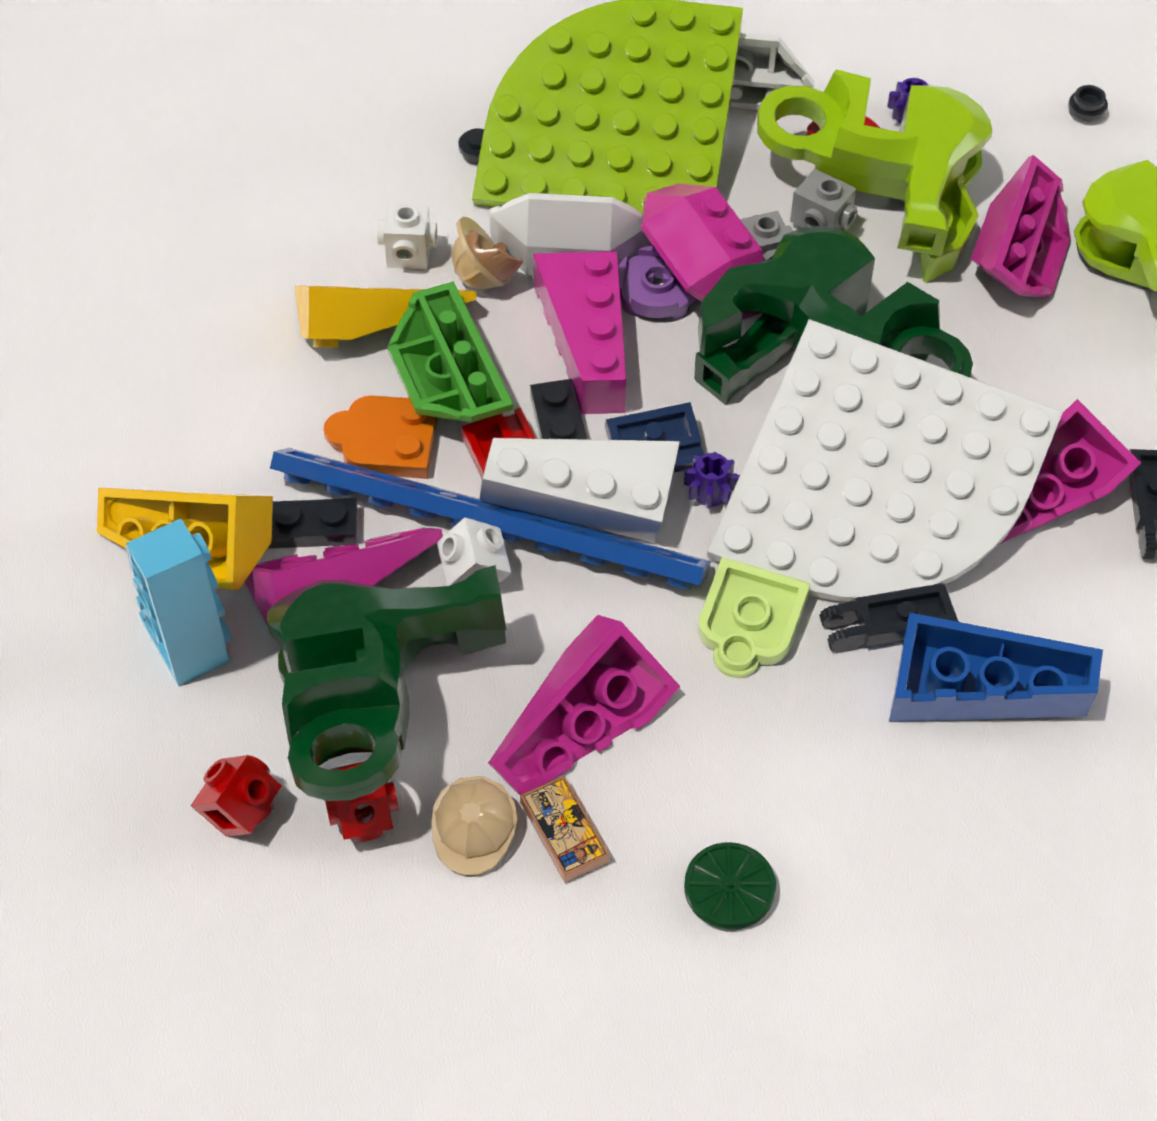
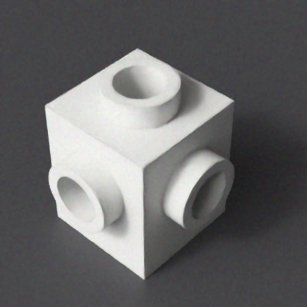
[377,203,438,270]
[437,517,511,586]

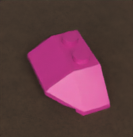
[970,155,1070,298]
[641,183,763,320]

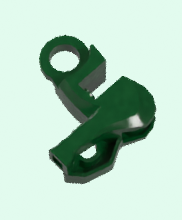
[694,226,973,404]
[267,565,506,801]

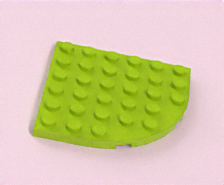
[472,0,743,213]

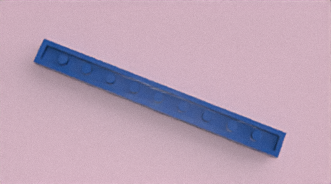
[270,448,711,589]

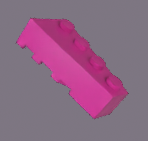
[533,251,626,414]

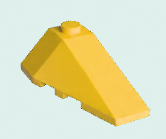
[295,285,476,348]
[97,488,273,590]

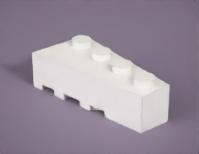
[479,438,680,543]

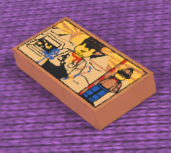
[520,776,610,883]

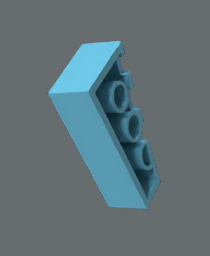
[126,518,232,686]

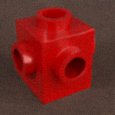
[190,755,282,836]
[325,762,399,842]

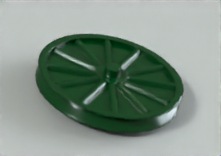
[684,842,776,930]

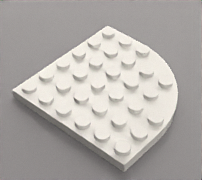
[707,319,1063,602]

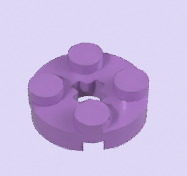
[618,246,696,319]

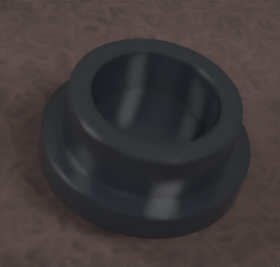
[1068,85,1108,121]
[458,128,484,165]

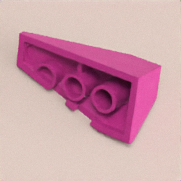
[998,399,1141,545]
[244,527,443,625]
[488,615,681,795]

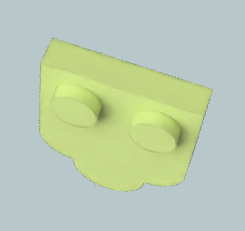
[699,557,810,678]

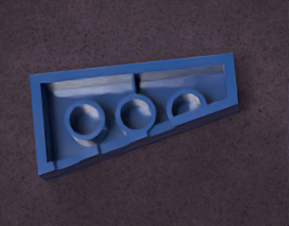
[889,613,1103,722]

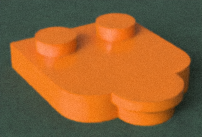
[323,395,438,479]

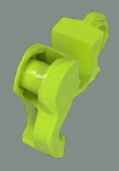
[756,69,993,283]
[1074,160,1157,292]

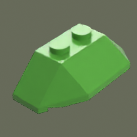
[388,281,513,422]

